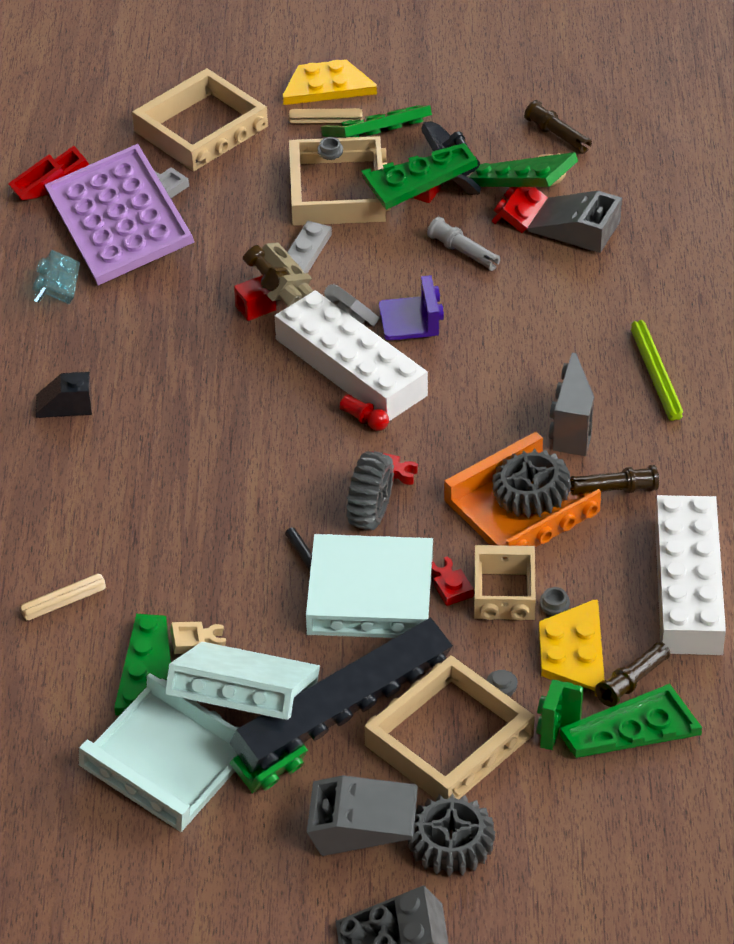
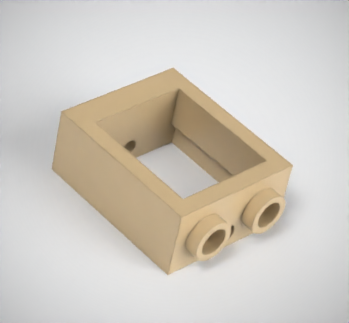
[474,545,536,620]

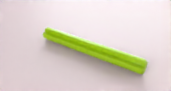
[631,320,683,421]

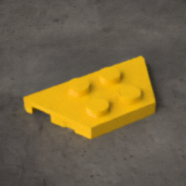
[283,60,377,105]
[539,600,605,697]

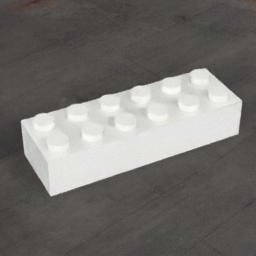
[275,290,428,421]
[655,495,726,655]

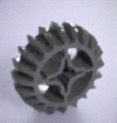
[492,449,571,519]
[346,451,394,530]
[408,792,495,877]

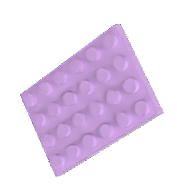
[45,144,194,285]

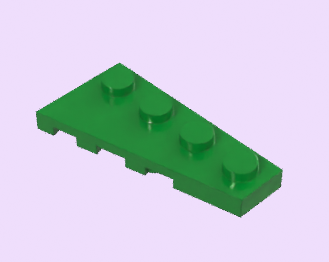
[321,105,432,138]
[361,143,478,210]
[468,152,578,187]
[114,613,171,716]
[560,683,702,758]

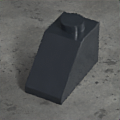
[36,372,92,418]

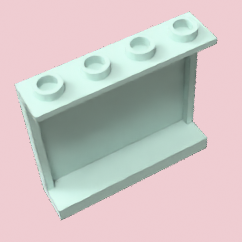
[306,534,433,638]
[165,642,320,720]
[79,673,240,832]

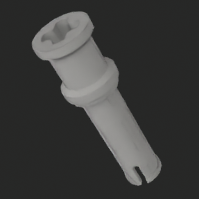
[427,217,500,271]

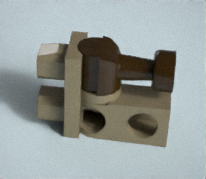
[243,242,314,307]

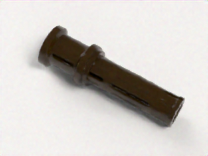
[524,100,592,153]
[570,465,659,495]
[595,642,670,707]

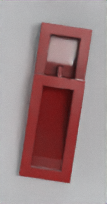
[8,146,89,200]

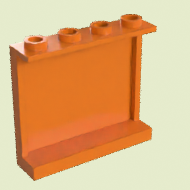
[444,432,601,559]

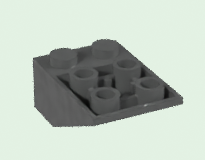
[528,191,622,253]
[549,352,594,456]
[307,775,418,856]
[336,885,449,944]

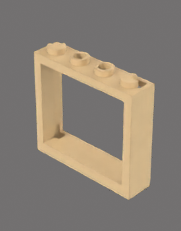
[132,68,268,172]
[289,136,391,226]
[364,655,535,800]

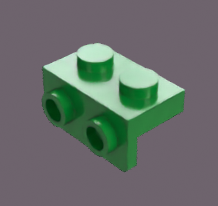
[536,679,583,750]
[230,745,308,794]

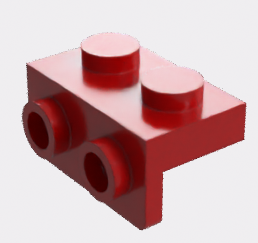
[491,187,548,233]

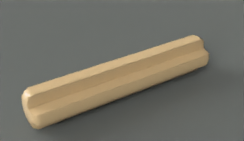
[289,108,363,124]
[20,573,106,621]

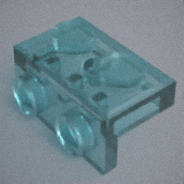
[32,249,80,304]

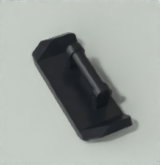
[421,121,481,195]

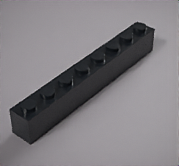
[230,617,453,773]

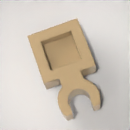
[170,622,226,654]

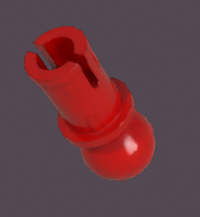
[339,394,389,431]

